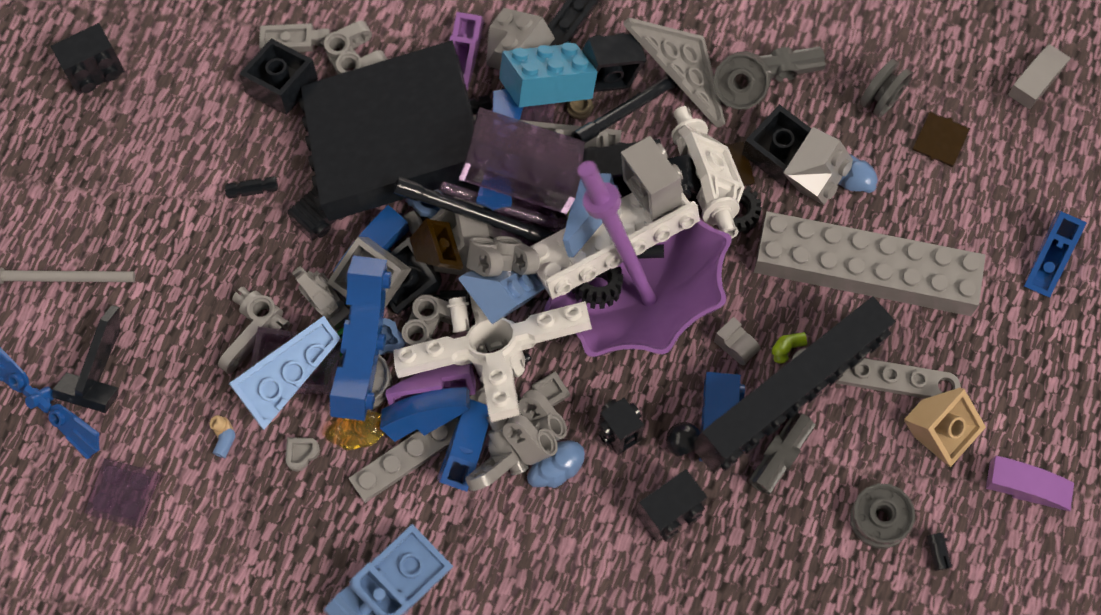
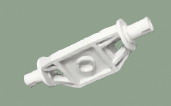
[671,106,745,238]

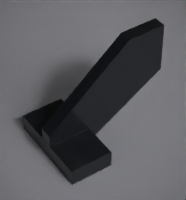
[52,305,120,413]

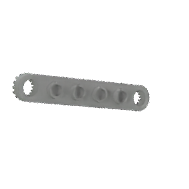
[792,349,961,398]

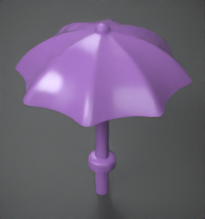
[544,161,732,357]

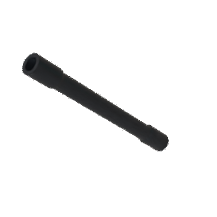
[571,74,678,147]
[393,177,555,243]

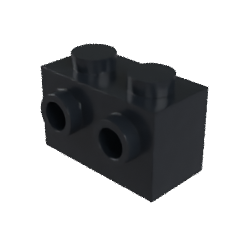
[598,397,644,455]

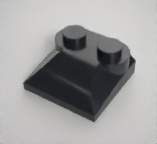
[389,237,442,315]

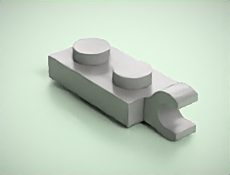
[259,24,330,52]

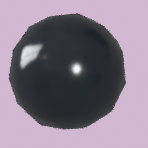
[666,422,701,457]

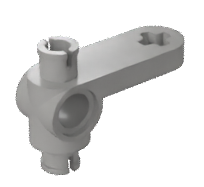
[218,287,290,374]
[465,417,528,491]

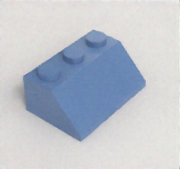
[458,270,545,324]

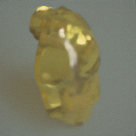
[324,410,385,450]

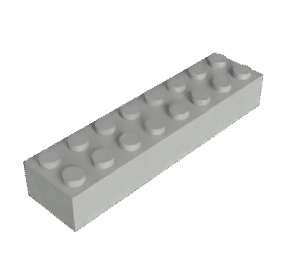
[754,211,986,316]

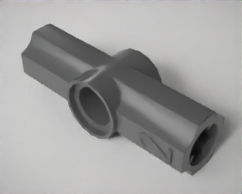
[745,46,825,82]
[749,413,816,495]

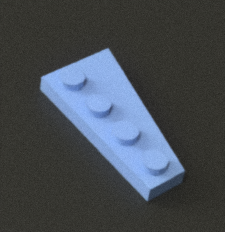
[229,316,341,431]

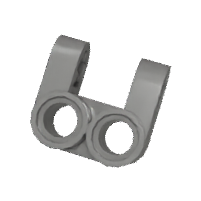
[324,21,388,75]
[466,236,540,277]
[401,295,470,347]
[503,390,567,465]

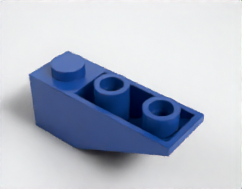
[437,399,489,492]

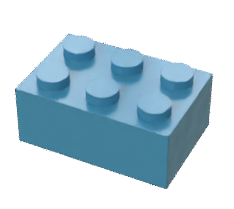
[499,43,597,108]

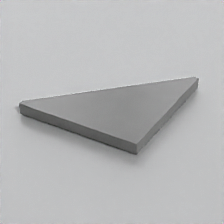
[623,18,725,128]

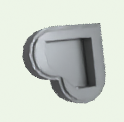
[286,438,320,472]

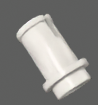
[447,297,470,333]

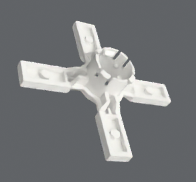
[393,269,592,422]

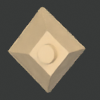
[904,388,986,467]

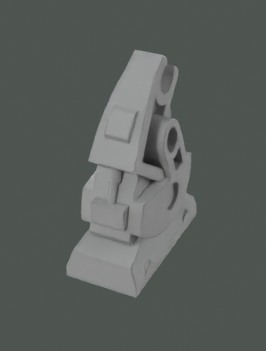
[292,266,350,330]

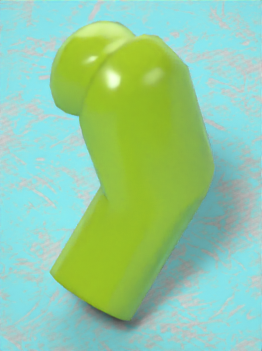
[771,332,807,364]

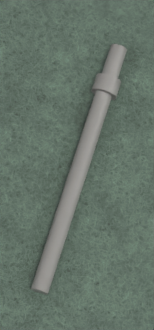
[0,268,135,284]

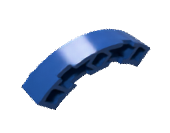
[330,256,392,421]

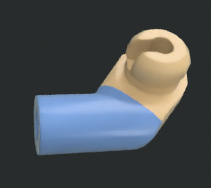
[210,415,235,459]

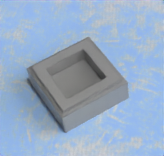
[532,371,570,407]

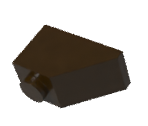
[409,219,464,270]

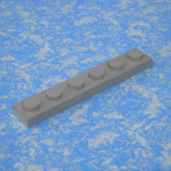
[348,387,487,503]

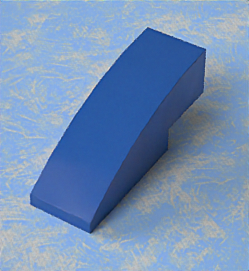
[333,205,409,272]
[380,387,470,442]

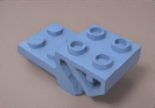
[324,524,453,615]

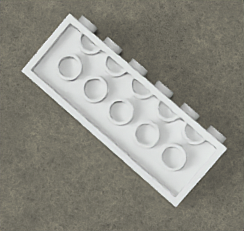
[530,193,700,300]

